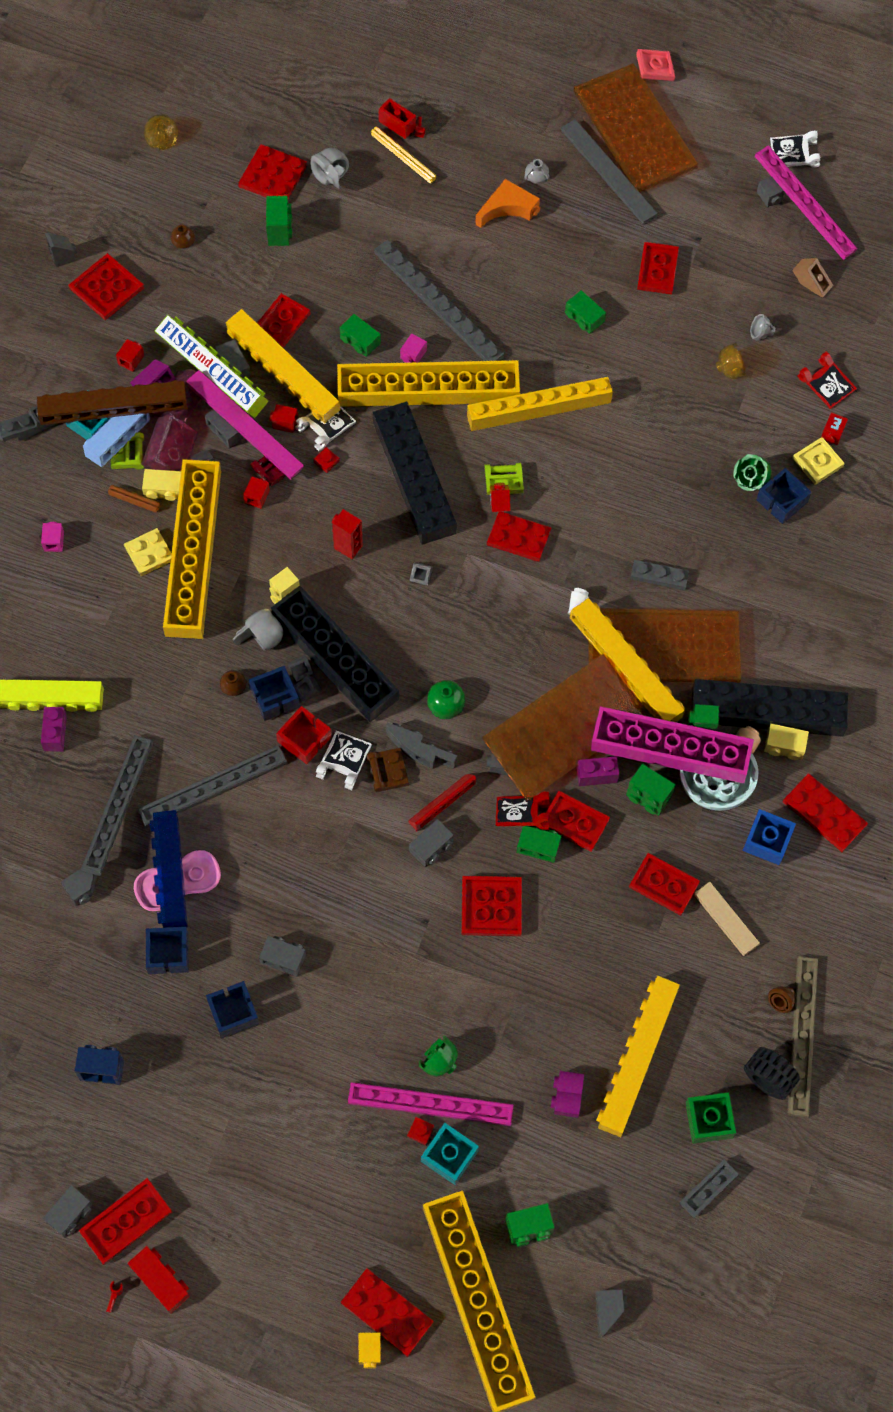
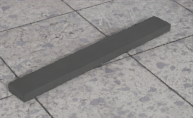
[561,119,658,225]
[81,735,153,876]
[137,745,288,828]

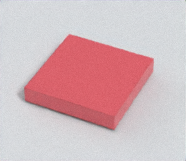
[636,49,675,81]

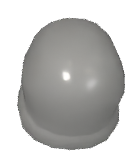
[311,147,349,189]
[233,609,284,651]

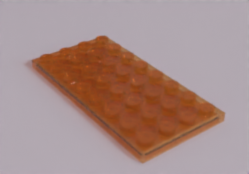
[573,63,698,192]
[588,608,741,683]
[482,654,648,801]

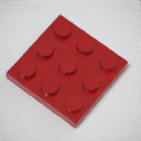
[238,144,307,200]
[68,253,144,321]
[461,876,522,937]

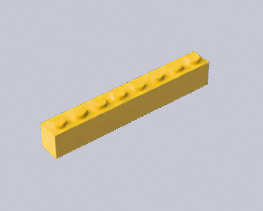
[226,309,341,423]
[467,377,613,431]
[570,598,685,723]
[596,976,680,1138]

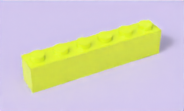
[0,680,104,712]

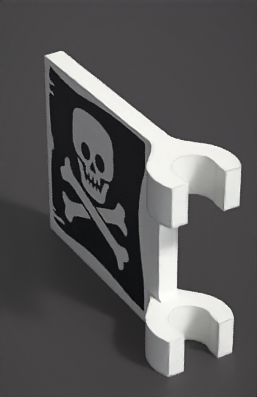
[770,131,820,167]
[295,407,356,452]
[316,731,372,790]

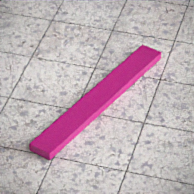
[755,145,858,260]
[186,370,304,480]
[348,1082,514,1126]

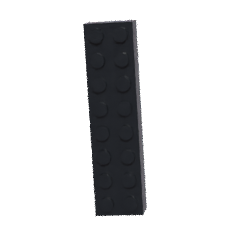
[373,401,457,545]
[271,586,399,722]
[691,679,848,737]

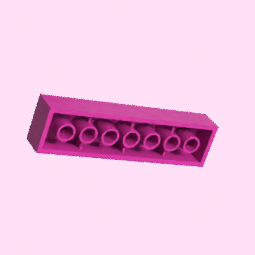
[591,706,754,783]

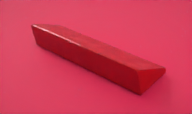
[408,774,476,831]

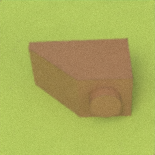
[792,258,833,297]

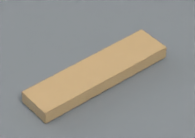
[694,882,760,956]

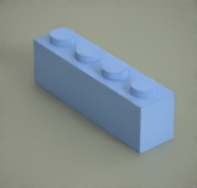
[83,413,150,467]

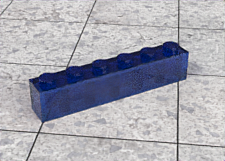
[150,810,188,928]

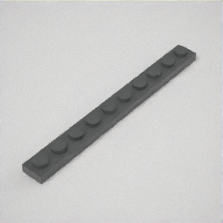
[374,240,504,361]

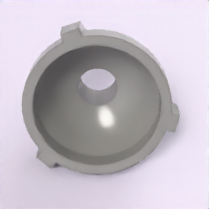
[525,159,549,184]
[750,314,775,341]

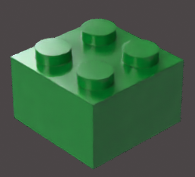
[266,196,293,246]
[626,764,675,816]
[685,1092,736,1144]
[505,1203,554,1247]

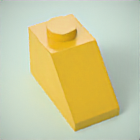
[358,1333,381,1369]

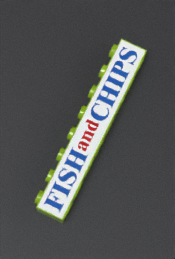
[155,315,268,418]

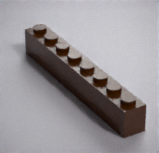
[37,380,188,425]

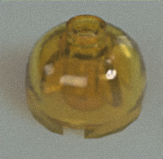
[144,114,179,150]
[716,342,747,380]

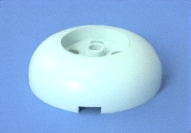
[680,753,758,811]

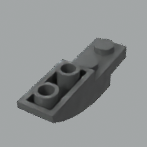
[0,406,57,442]
[386,722,457,769]

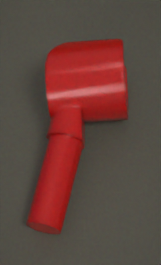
[415,116,426,138]
[106,1281,123,1313]

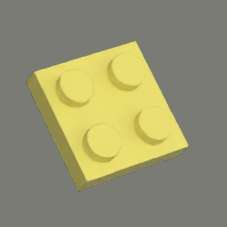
[792,437,845,485]
[124,528,172,576]

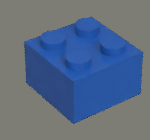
[742,809,796,865]

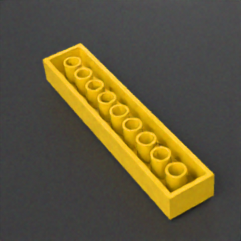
[337,360,520,407]
[163,460,221,639]
[423,1190,535,1412]

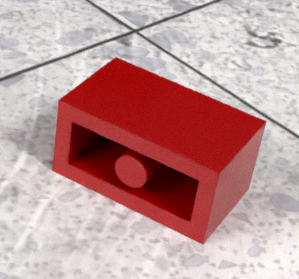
[379,98,416,139]

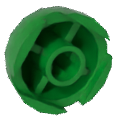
[733,454,772,491]
[427,680,465,719]
[418,1035,458,1077]

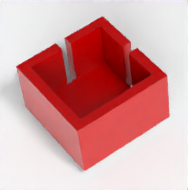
[276,706,332,765]

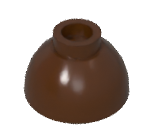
[171,225,195,248]
[220,670,246,696]
[768,986,795,1013]

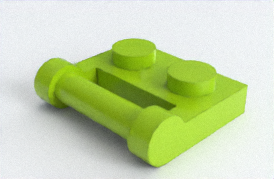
[111,432,144,470]
[484,463,524,495]

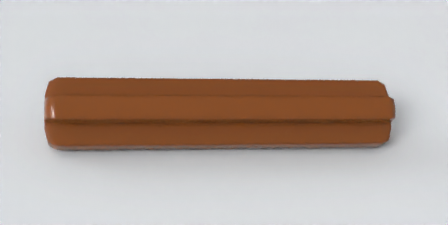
[108,485,160,512]

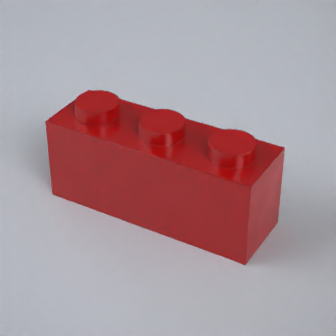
[332,509,363,559]
[127,1246,190,1314]

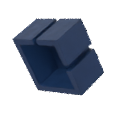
[756,468,812,524]
[249,666,300,721]
[146,927,189,974]
[206,981,259,1039]
[74,1045,124,1085]

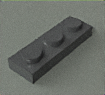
[630,560,689,590]
[680,1159,739,1218]

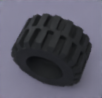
[744,1047,800,1100]

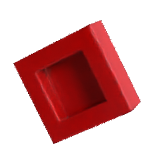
[314,447,340,473]
[407,1117,435,1145]

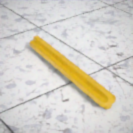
[371,127,436,183]

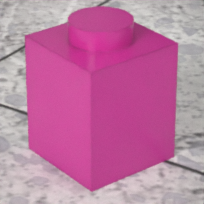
[400,333,427,363]
[41,522,64,552]

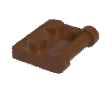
[367,748,409,792]

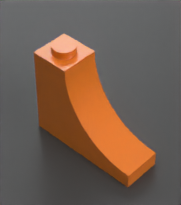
[476,179,541,228]

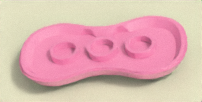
[134,850,221,911]

